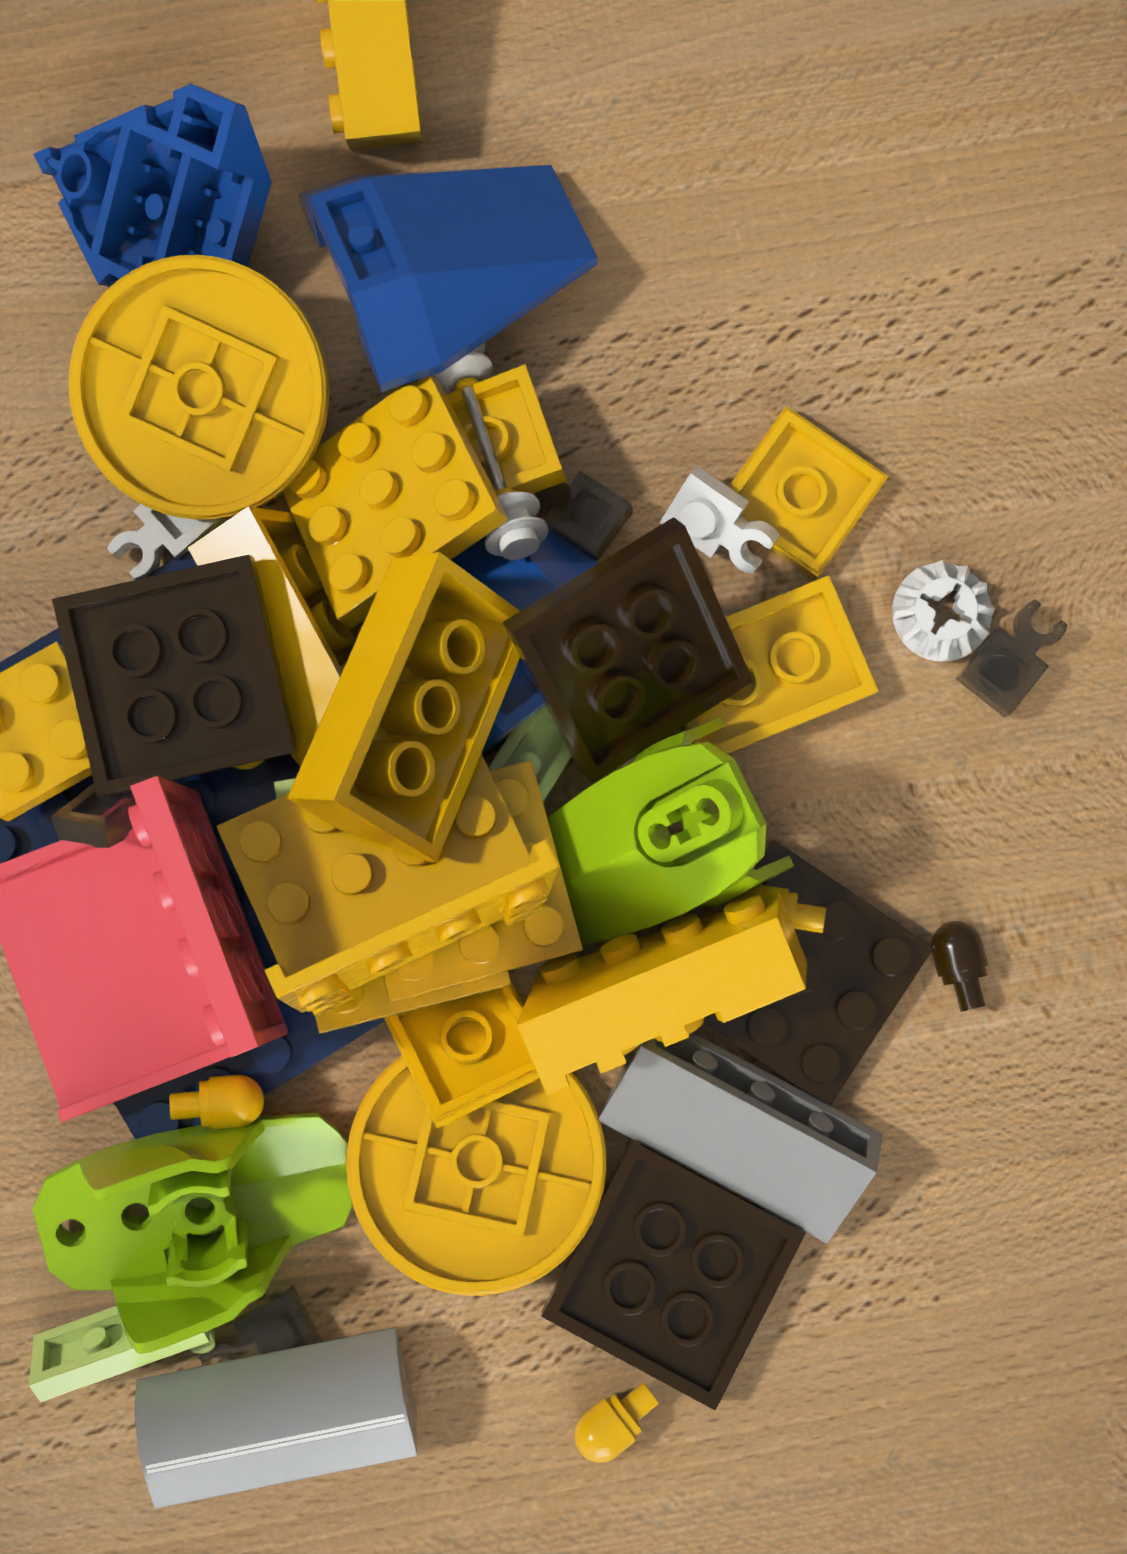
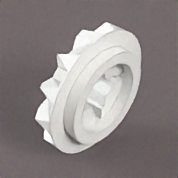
[892,560,995,662]

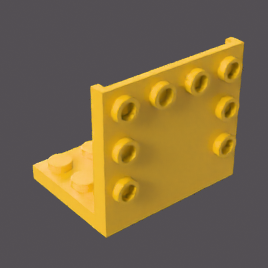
[216,753,559,1016]

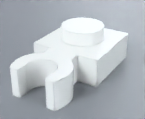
[659,466,780,574]
[107,504,227,580]

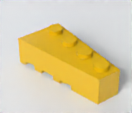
[316,0,423,150]
[516,893,807,1096]

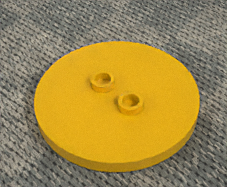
[68,255,330,519]
[346,1055,606,1296]

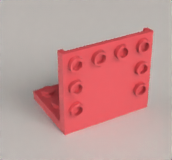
[0,776,289,1123]

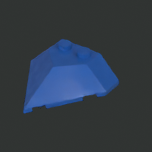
[33,84,272,287]

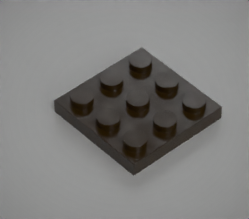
[502,517,754,784]
[52,554,299,797]
[704,840,933,1106]
[541,1139,806,1410]

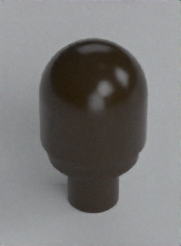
[931,921,988,1012]

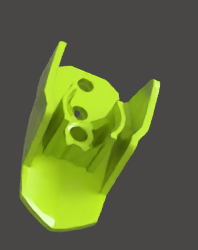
[547,717,794,946]
[32,1113,352,1354]

